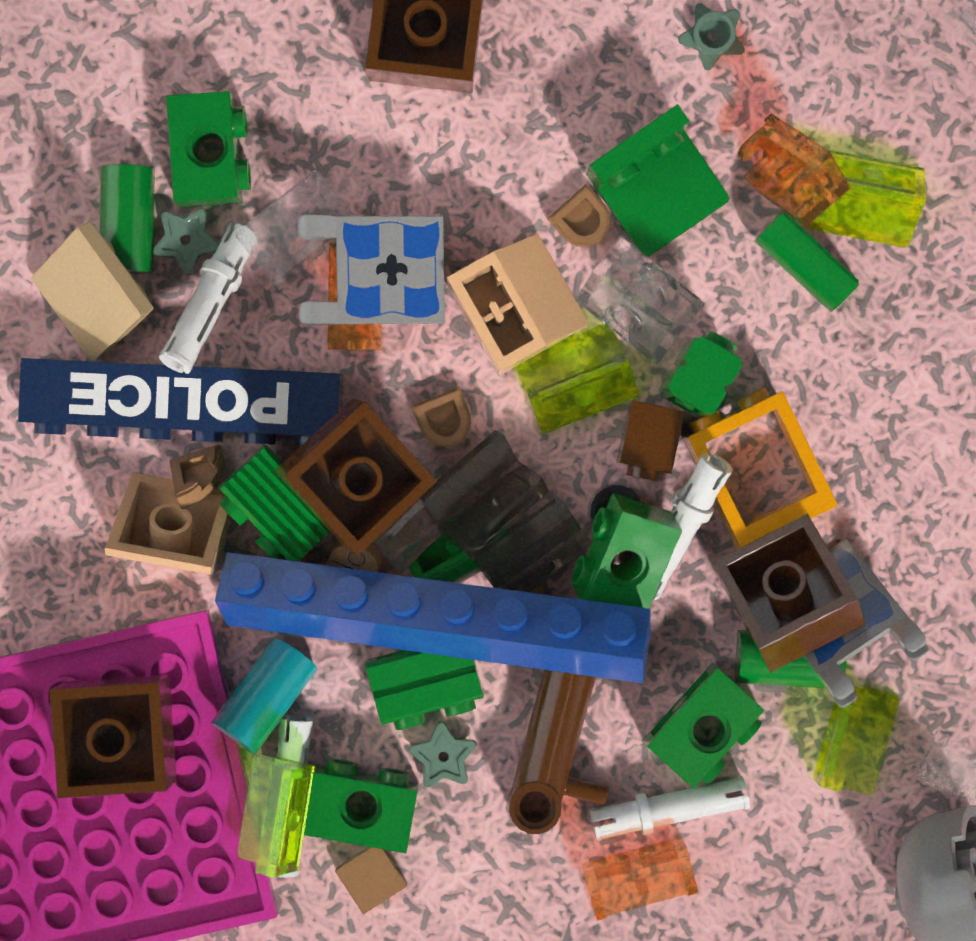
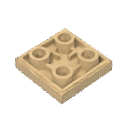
[31,221,154,362]

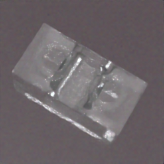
[575,237,706,365]

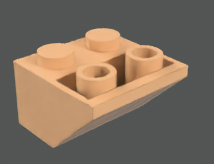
[447,234,589,376]

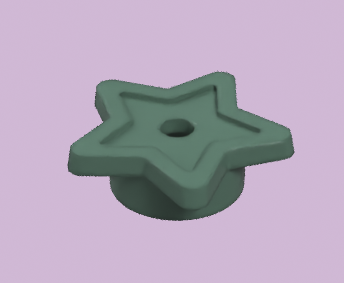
[678,3,745,71]
[153,209,219,275]
[409,721,477,787]

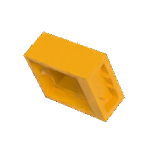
[683,387,838,550]

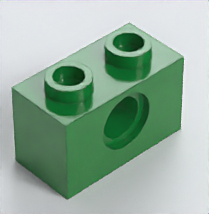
[166,91,251,208]
[572,493,683,609]
[643,663,765,789]
[302,759,419,853]

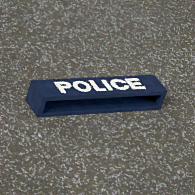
[18,358,343,446]

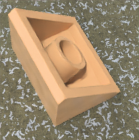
[105,472,230,574]

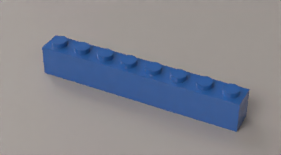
[215,552,651,683]

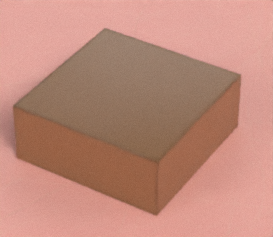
[335,847,407,915]

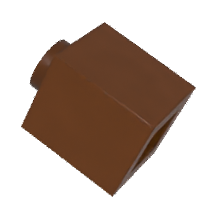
[616,400,685,481]

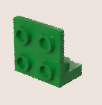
[586,104,730,258]

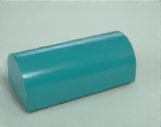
[211,638,318,755]

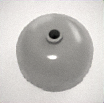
[895,805,976,941]

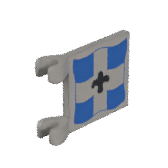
[298,215,445,326]
[804,538,929,708]

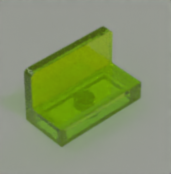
[807,148,926,248]
[515,323,639,435]
[812,683,899,795]
[237,753,315,878]

